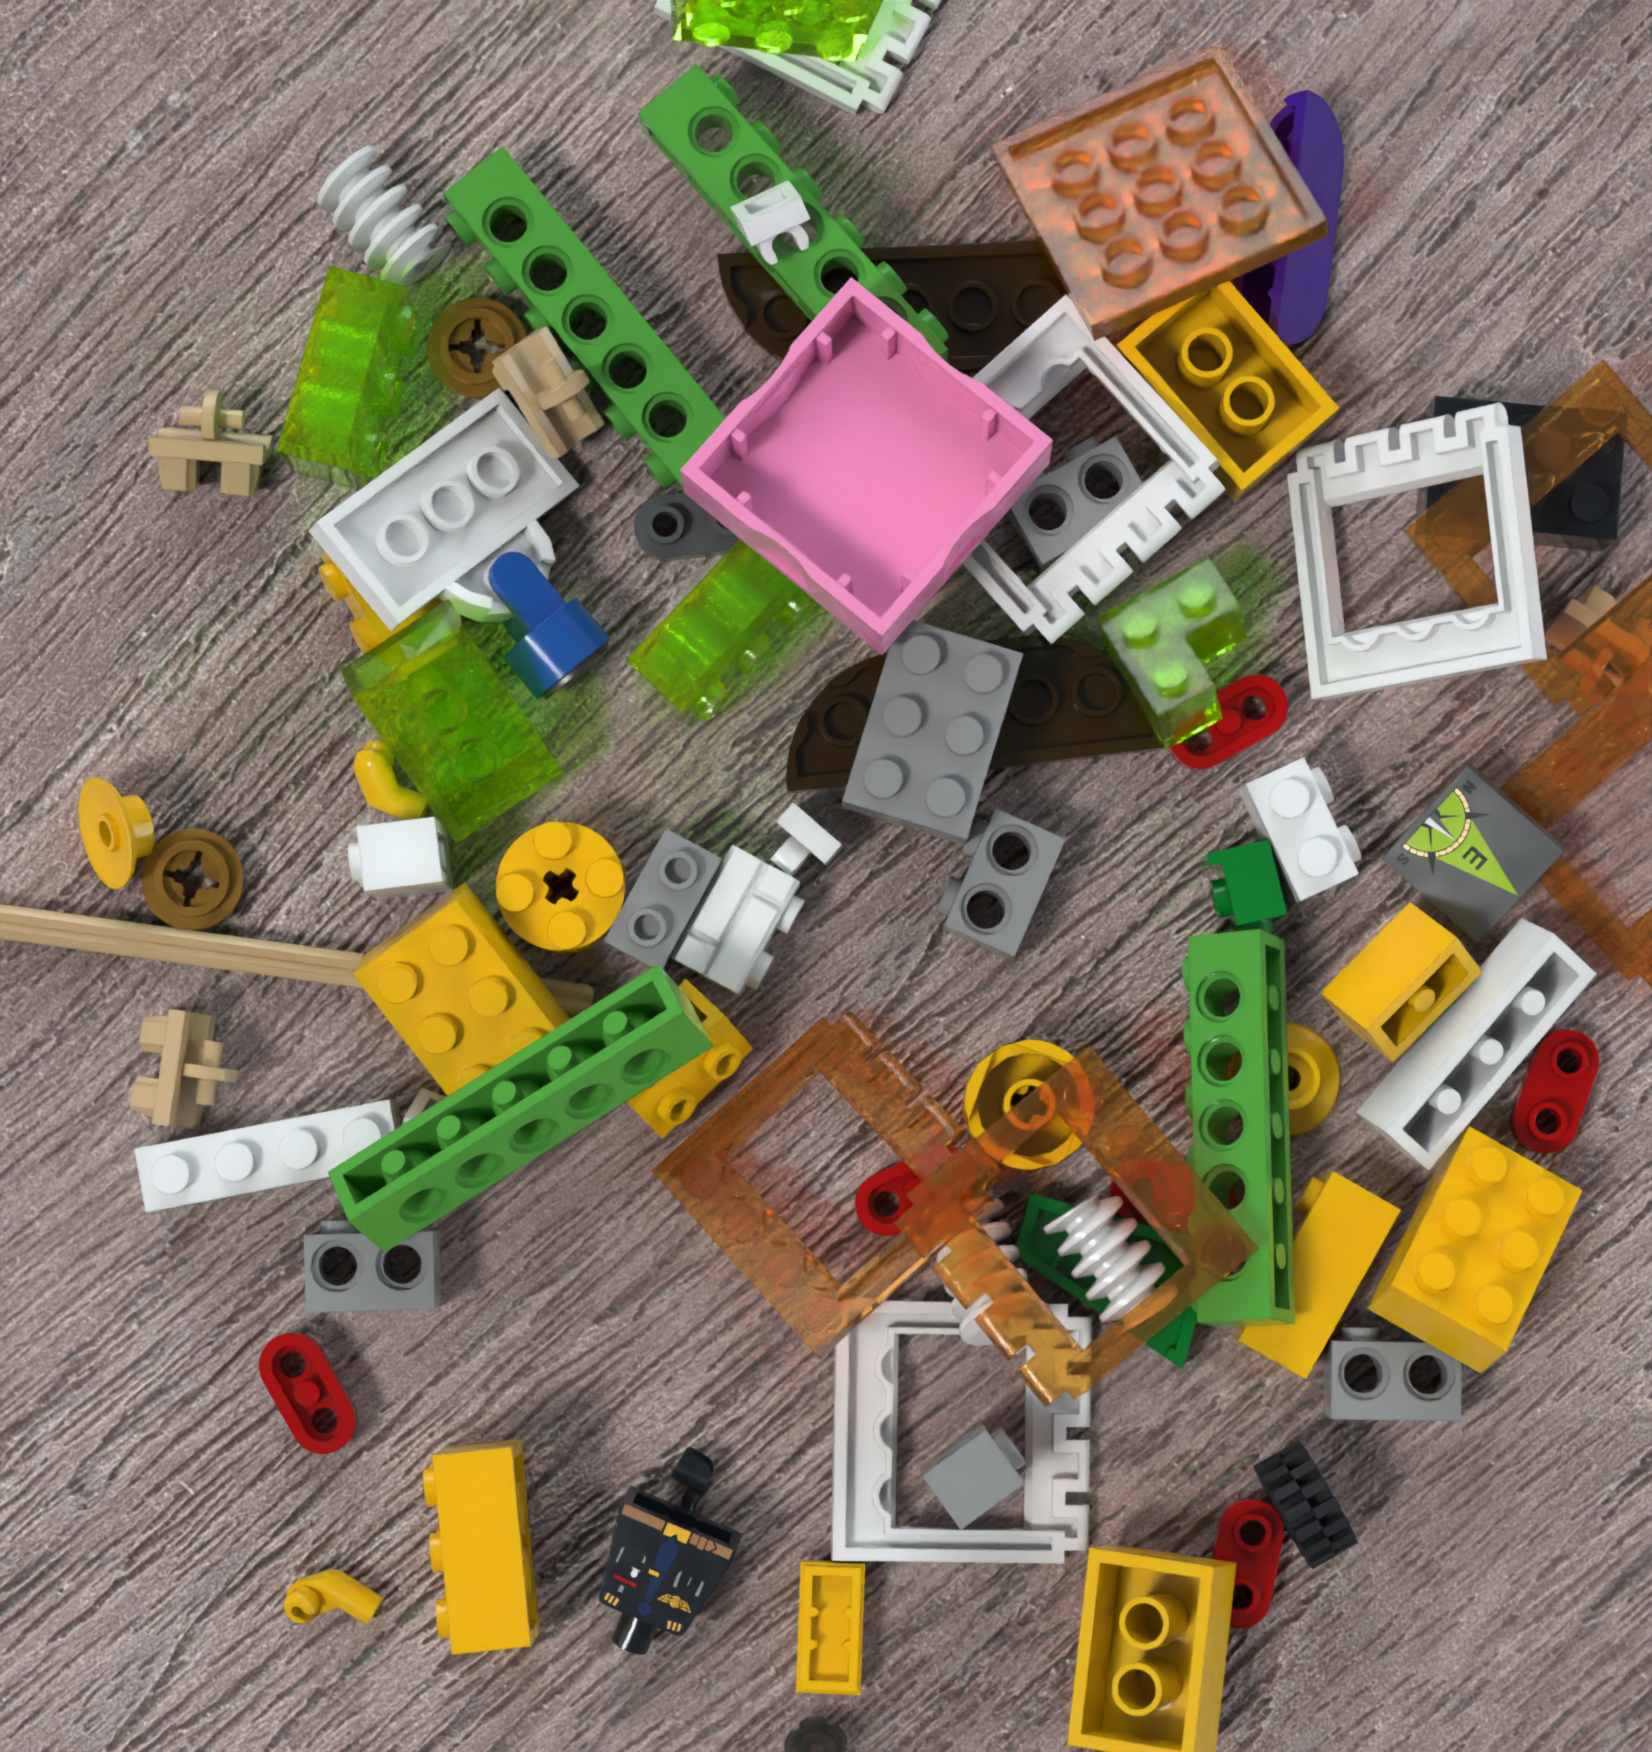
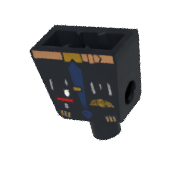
[599,1485,743,1655]

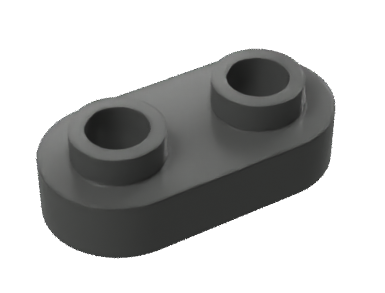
[634,493,749,562]

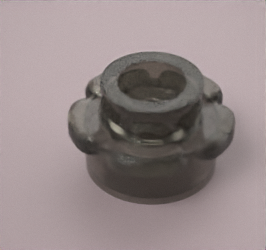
[784,1716,848,1752]

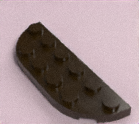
[717,238,1096,374]
[786,635,1167,794]

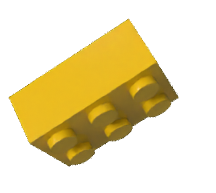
[1116,264,1339,503]
[353,882,571,1096]
[1367,1126,1583,1373]
[423,1439,540,1655]
[1067,1544,1237,1752]

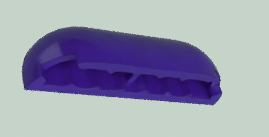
[1233,90,1344,344]

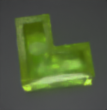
[1096,557,1247,750]

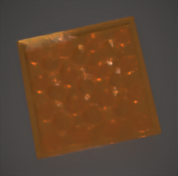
[991,43,1329,341]

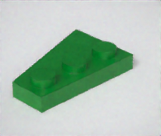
[1015,1193,1197,1369]

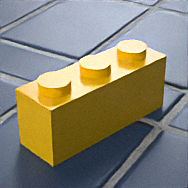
[1232,1171,1401,1379]

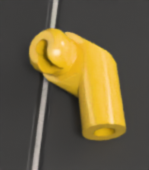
[353,740,431,820]
[283,1569,384,1625]

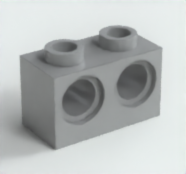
[1005,436,1143,574]
[936,808,1066,960]
[604,828,723,972]
[304,1220,441,1313]
[1324,1326,1462,1421]
[920,1422,1026,1530]

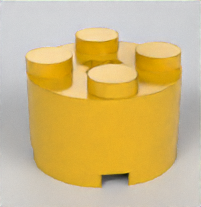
[496,822,628,954]
[962,1040,1095,1170]

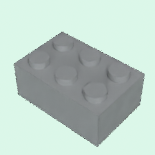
[842,620,1023,845]

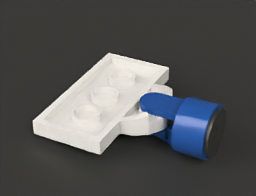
[309,387,611,700]

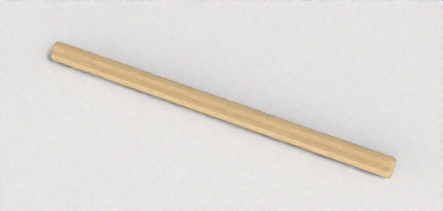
[0,904,594,1017]

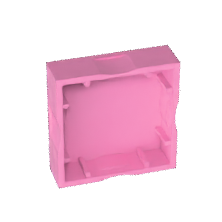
[680,277,1053,655]

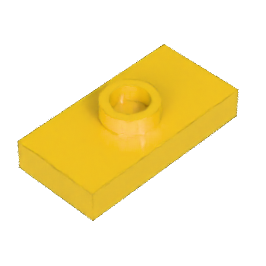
[796,1560,865,1695]

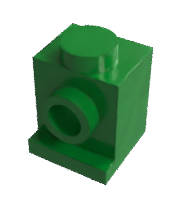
[1201,839,1287,933]

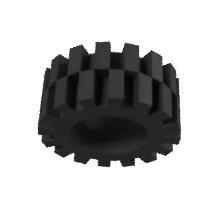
[1253,1441,1358,1569]

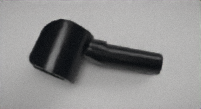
[670,1447,714,1513]

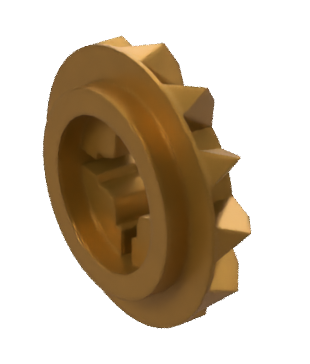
[427,297,527,400]
[142,828,244,930]

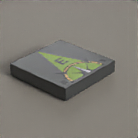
[1382,762,1566,943]

